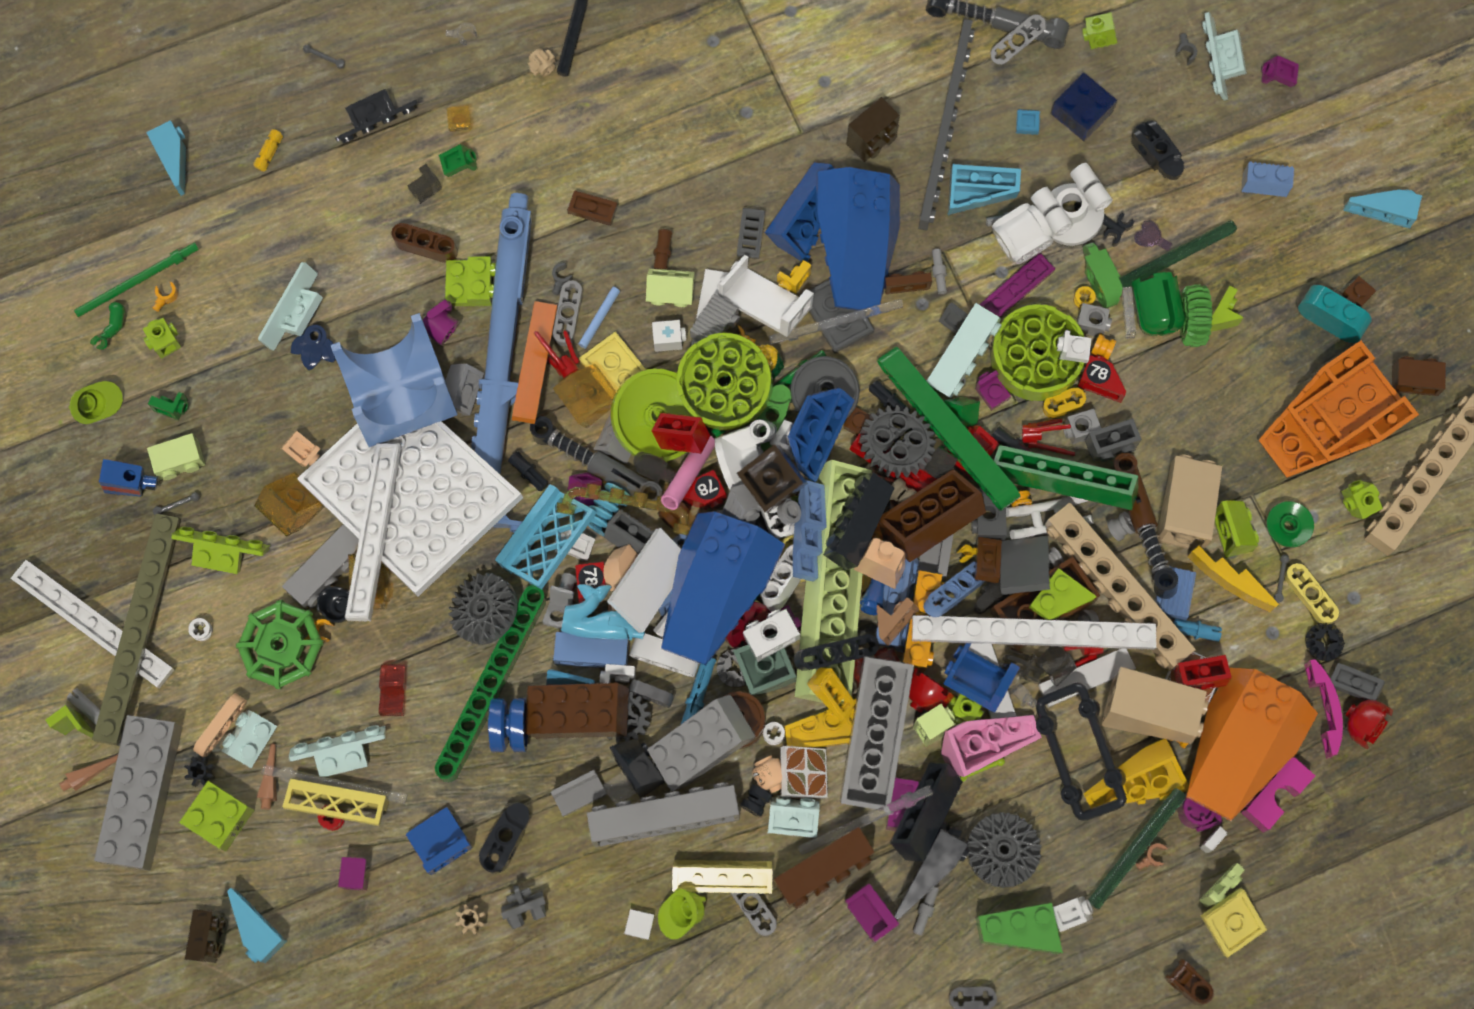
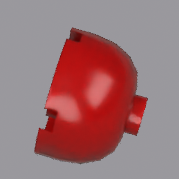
[909,667,955,713]
[1346,700,1393,749]

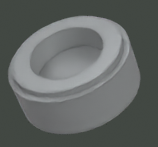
[777,500,801,525]

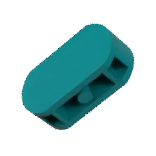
[1298,285,1372,343]

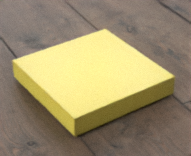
[1200,888,1267,958]

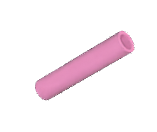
[661,436,715,510]

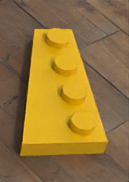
[784,699,856,748]

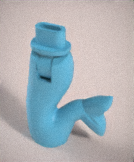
[561,584,644,641]

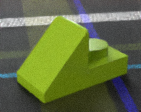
[1211,286,1243,332]

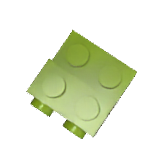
[445,257,496,306]

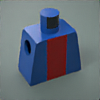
[99,459,158,497]

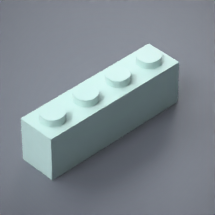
[927,303,1002,398]

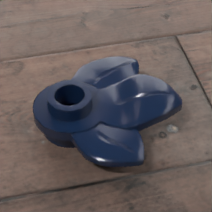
[291,325,336,370]

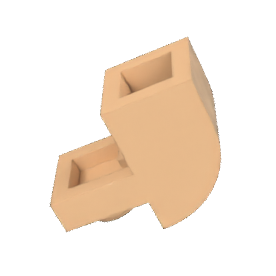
[604,544,638,591]

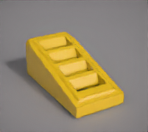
[807,668,856,720]

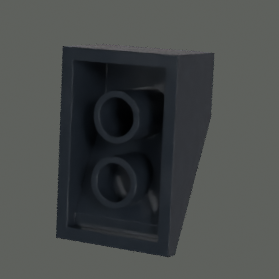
[609,739,665,799]

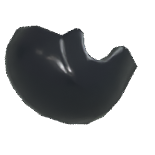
[316,586,350,623]

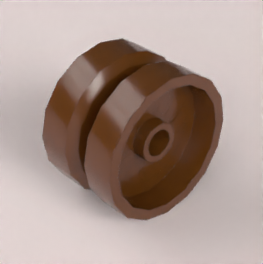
[723,691,765,750]

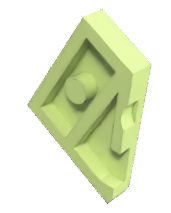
[1199,863,1244,907]

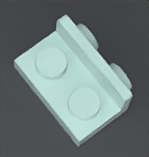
[768,795,820,838]

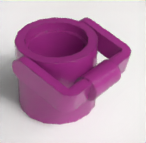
[423,299,459,345]
[1177,794,1222,832]

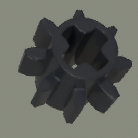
[184,757,216,787]

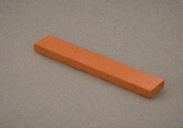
[512,301,557,424]

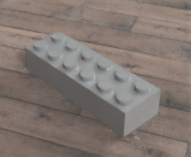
[840,656,914,812]
[94,715,182,871]
[587,782,739,848]

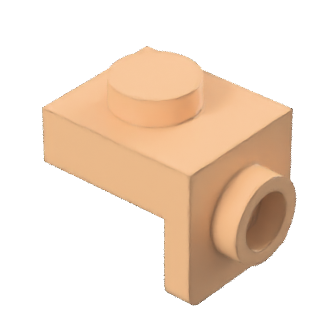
[280,431,320,467]

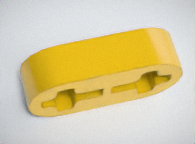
[1042,388,1086,418]

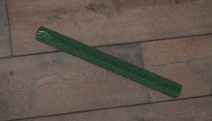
[1119,220,1237,290]
[1088,788,1186,910]

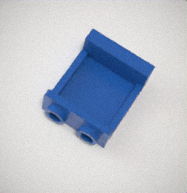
[944,643,1020,713]

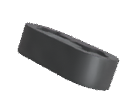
[629,680,675,708]
[948,987,997,1009]

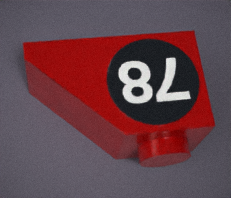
[1078,355,1126,403]
[682,470,726,510]
[575,562,606,603]

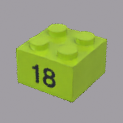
[179,781,254,852]

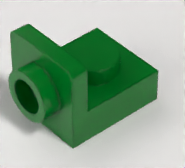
[439,144,478,177]
[148,392,189,421]

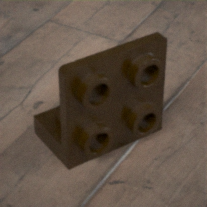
[184,909,227,963]

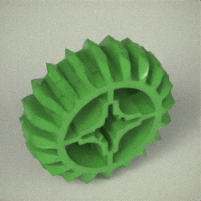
[1180,284,1213,347]

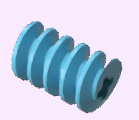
[582,483,632,536]

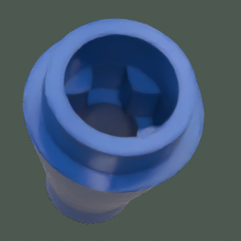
[860,579,885,615]

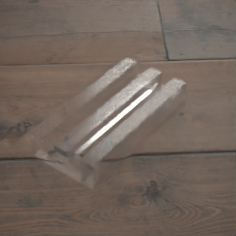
[1122,287,1136,339]

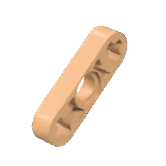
[193,693,247,757]

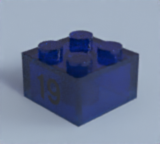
[1051,72,1118,141]

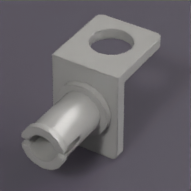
[543,573,577,629]

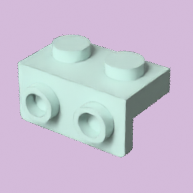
[222,710,277,768]

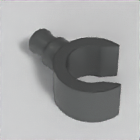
[1175,33,1197,65]
[552,263,573,295]

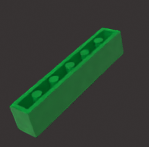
[994,445,1138,510]

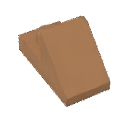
[877,598,919,646]

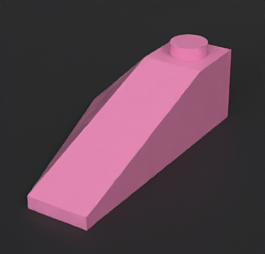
[941,715,1042,777]

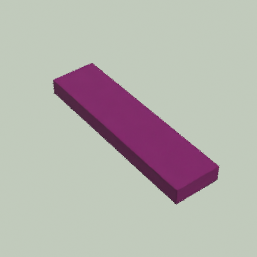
[979,253,1055,318]

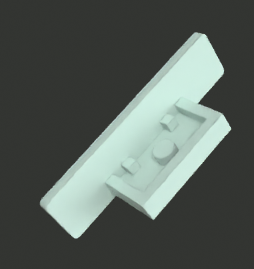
[1203,12,1247,100]
[258,262,323,350]
[289,725,386,778]

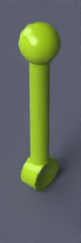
[959,757,1005,782]

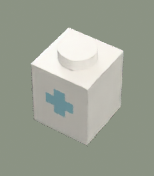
[652,320,686,352]

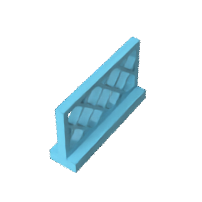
[495,484,596,590]

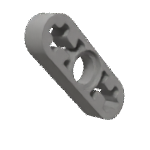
[991,14,1047,64]
[553,280,583,346]
[730,893,776,936]

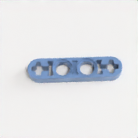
[923,562,985,617]

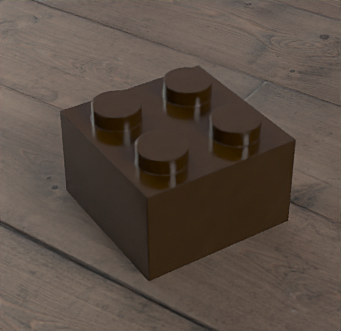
[846,97,900,162]
[736,444,808,512]

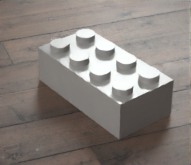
[647,695,756,791]

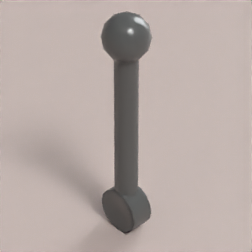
[303,44,345,69]
[153,492,200,515]
[1273,555,1290,603]

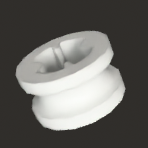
[188,618,213,641]
[763,722,785,745]

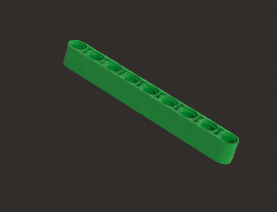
[877,346,1021,511]
[435,585,546,782]

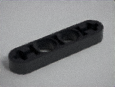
[794,634,879,671]

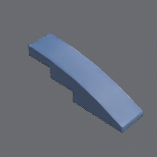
[793,480,827,582]

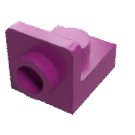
[1262,55,1299,87]
[975,370,1011,411]

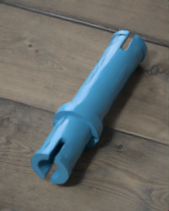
[680,658,716,724]

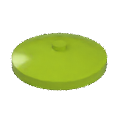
[611,369,693,462]

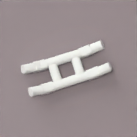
[1006,496,1094,539]

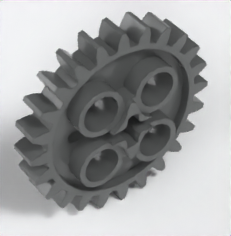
[859,405,936,478]

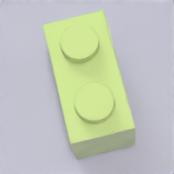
[646,268,695,307]
[147,433,205,480]
[913,704,955,747]

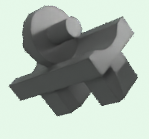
[501,884,546,929]

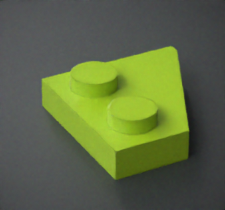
[1029,568,1096,620]

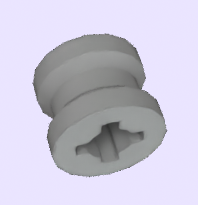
[1107,512,1135,541]

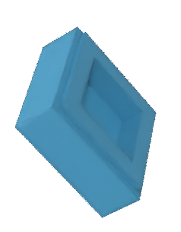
[1016,110,1040,135]

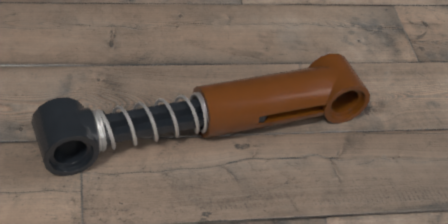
[1114,453,1178,599]

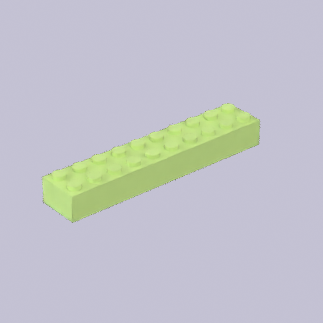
[795,460,872,705]

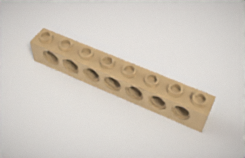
[1364,393,1474,556]
[1045,503,1196,671]

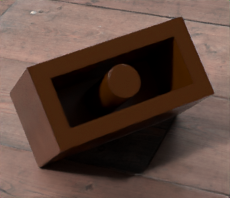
[1392,356,1446,396]

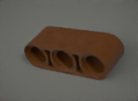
[391,223,458,263]

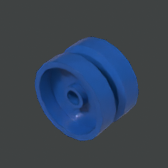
[488,698,528,752]

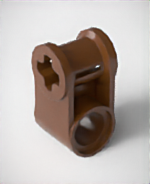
[1164,959,1214,1006]

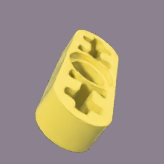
[1285,563,1339,624]

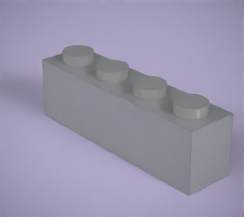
[282,525,359,610]

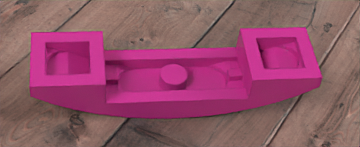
[1304,659,1343,759]

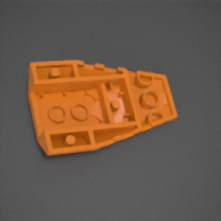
[1258,340,1419,478]
[1186,668,1318,821]

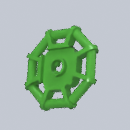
[236,600,324,689]

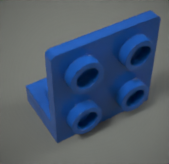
[406,808,473,876]

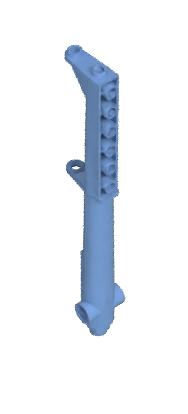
[471,193,542,533]

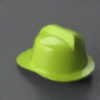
[68,381,123,425]
[658,889,706,939]

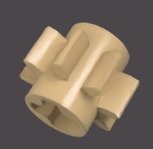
[528,49,556,77]
[455,904,486,935]

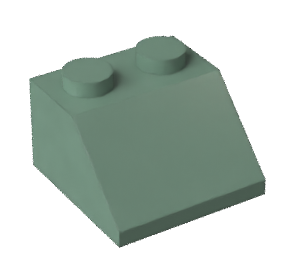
[733,633,796,695]

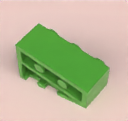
[975,903,1063,955]

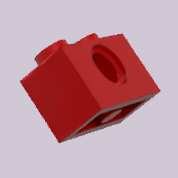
[651,413,710,454]
[1174,655,1232,690]

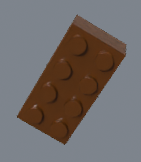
[879,469,986,562]
[990,557,1100,652]
[525,683,629,739]
[773,827,875,910]

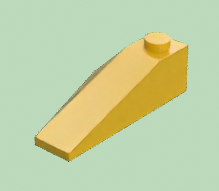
[1084,739,1189,808]

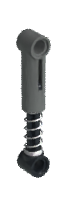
[925,0,1070,49]
[530,416,663,510]

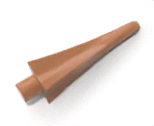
[257,743,277,810]
[59,754,118,792]

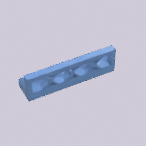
[876,558,919,653]

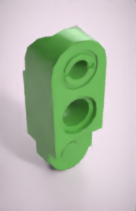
[1083,243,1123,309]
[756,384,791,452]

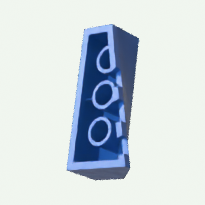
[765,163,834,262]

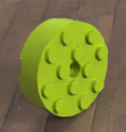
[990,304,1084,401]
[677,333,773,430]

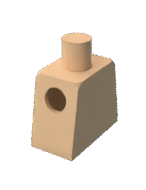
[854,538,905,589]

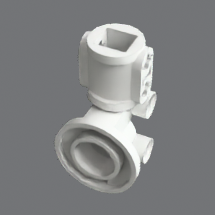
[992,163,1113,264]
[715,420,795,539]

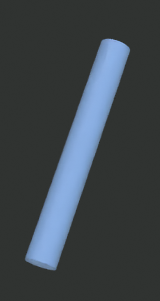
[578,287,620,349]

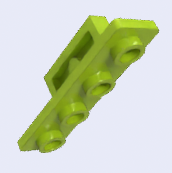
[171,526,270,574]

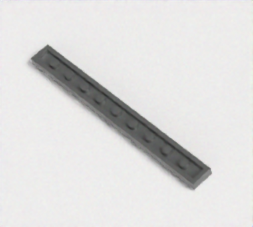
[918,19,975,231]

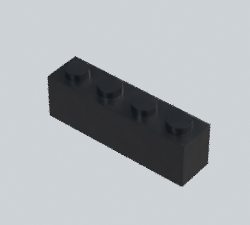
[823,472,895,570]
[890,763,963,862]

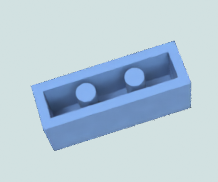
[553,632,629,668]

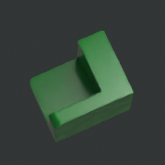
[944,396,980,427]

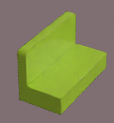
[45,705,94,738]

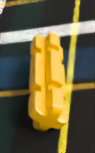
[254,129,283,172]

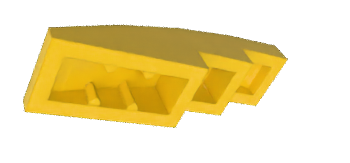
[1188,546,1279,612]

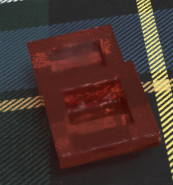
[378,664,406,716]

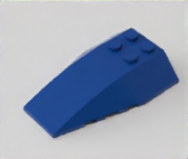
[816,167,900,313]
[661,512,785,666]

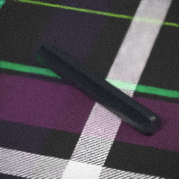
[557,0,588,77]

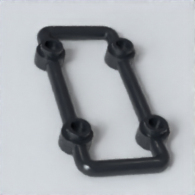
[1035,683,1127,821]

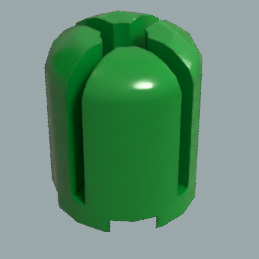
[1131,272,1185,336]

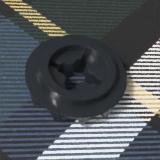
[1305,623,1345,661]

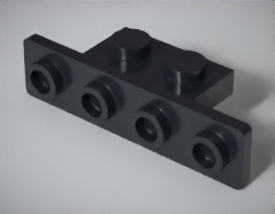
[335,89,418,144]

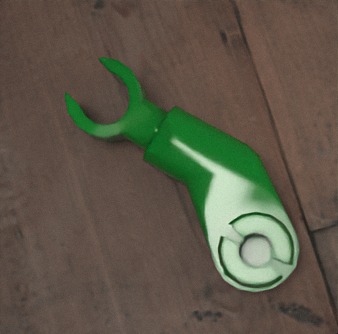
[90,302,125,350]

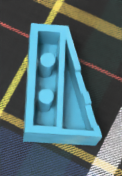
[948,164,1021,215]

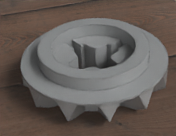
[717,649,746,687]

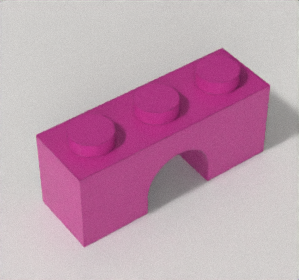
[1241,757,1315,833]

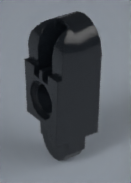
[1131,121,1184,180]
[479,803,531,874]

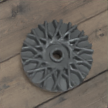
[789,356,860,417]
[449,573,517,645]
[967,812,1042,888]

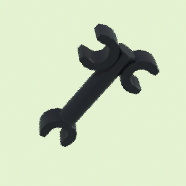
[1074,202,1134,247]

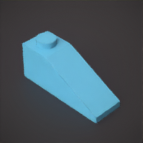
[146,120,186,196]
[1343,189,1422,229]
[227,888,287,963]

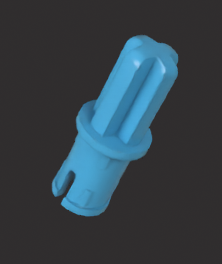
[1173,619,1222,642]

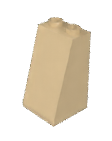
[1157,455,1222,550]
[1101,667,1208,744]

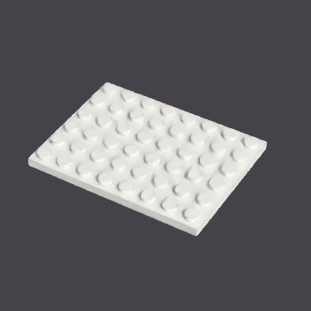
[297,421,523,597]

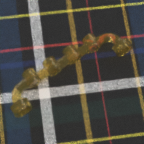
[555,483,692,535]

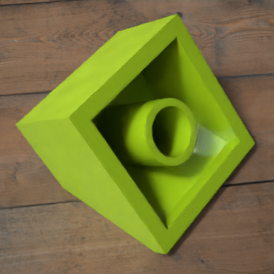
[1214,500,1259,558]

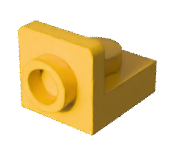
[777,260,811,294]

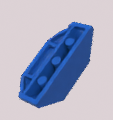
[788,388,855,482]

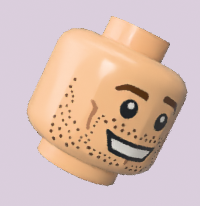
[752,755,782,794]

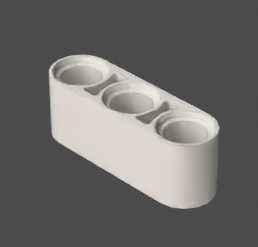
[761,545,801,612]
[629,633,699,677]

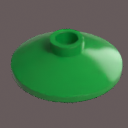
[1266,501,1314,548]

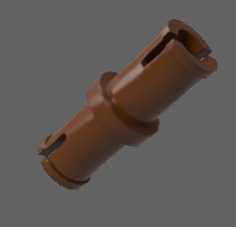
[653,229,673,270]

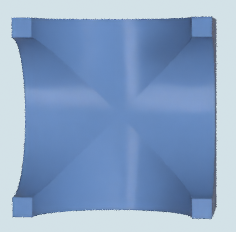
[331,313,458,447]

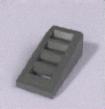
[737,208,765,259]

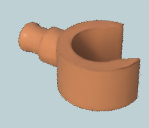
[1136,843,1167,870]

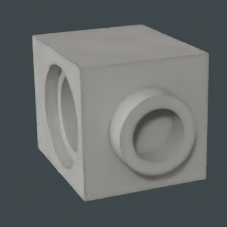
[1077,303,1112,337]
[1063,409,1102,445]

